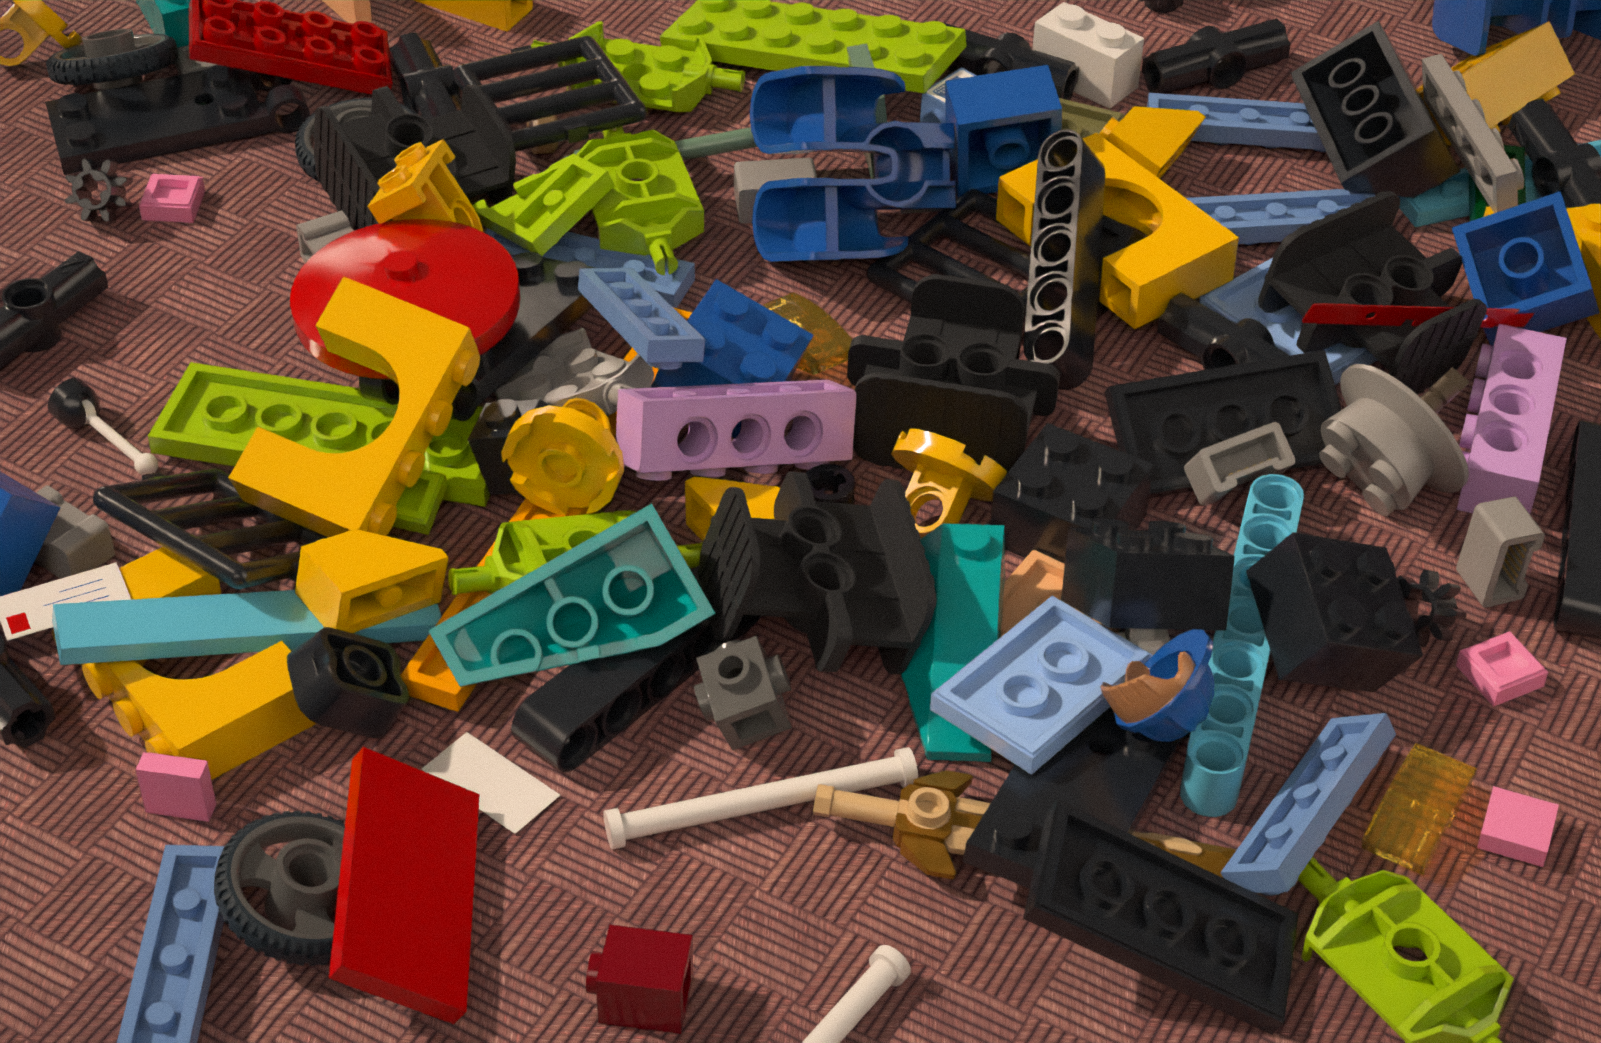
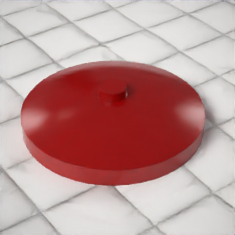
[290,219,521,379]

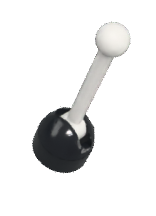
[48,378,158,475]

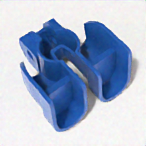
[1432,0,1601,56]
[750,66,956,262]

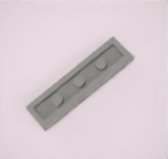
[1422,53,1524,213]

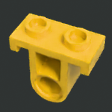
[367,139,483,232]

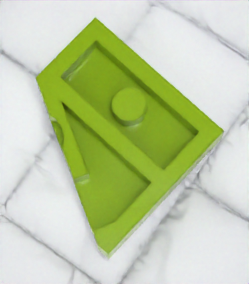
[472,154,615,256]

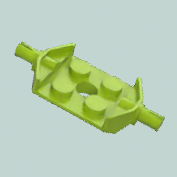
[531,21,745,112]
[576,126,704,275]
[448,510,703,595]
[1297,857,1514,1043]

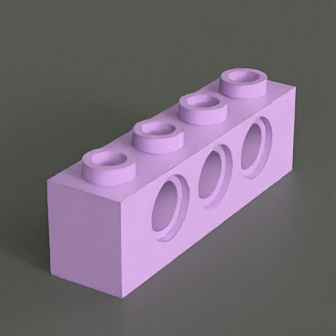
[1457,324,1567,514]
[616,380,856,481]

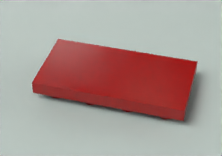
[189,0,393,94]
[329,747,480,1024]

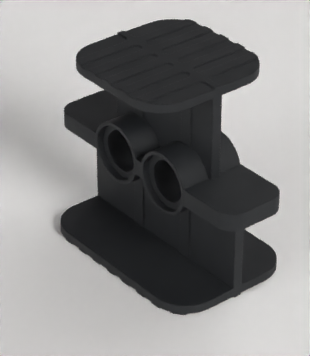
[313,84,516,231]
[1258,191,1487,395]
[847,274,1060,473]
[698,472,937,674]

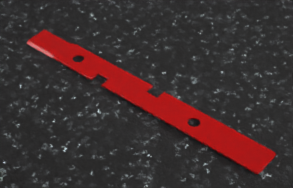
[1302,303,1535,328]

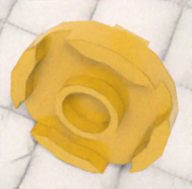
[0,0,82,66]
[501,398,624,515]
[891,429,1007,539]

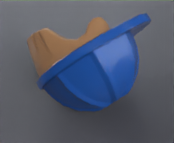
[1100,629,1214,742]

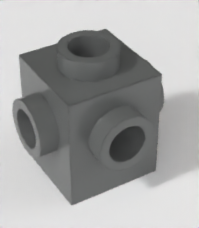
[694,636,792,750]

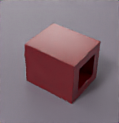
[586,924,694,1034]

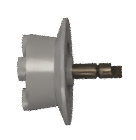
[1319,364,1470,516]

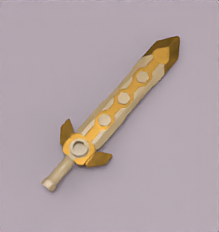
[813,770,1261,894]

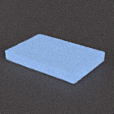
[1199,258,1377,385]
[930,595,1153,775]

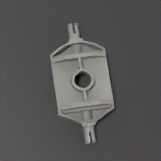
[494,328,655,417]

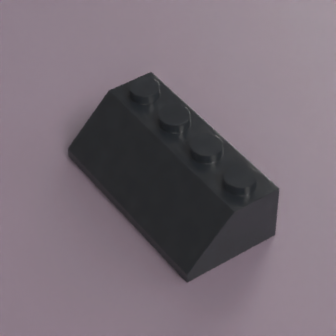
[1290,20,1460,198]

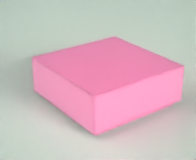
[139,174,205,223]
[1456,631,1548,707]
[135,752,216,822]
[1477,786,1559,867]

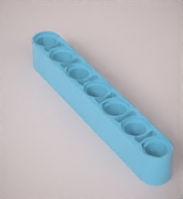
[1180,474,1304,817]

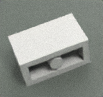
[1032,2,1144,109]

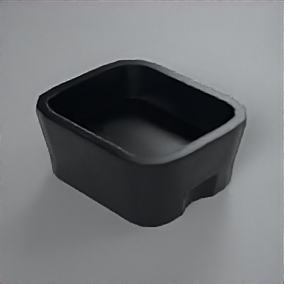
[286,627,409,738]

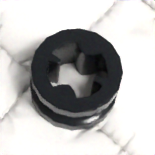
[806,464,855,504]

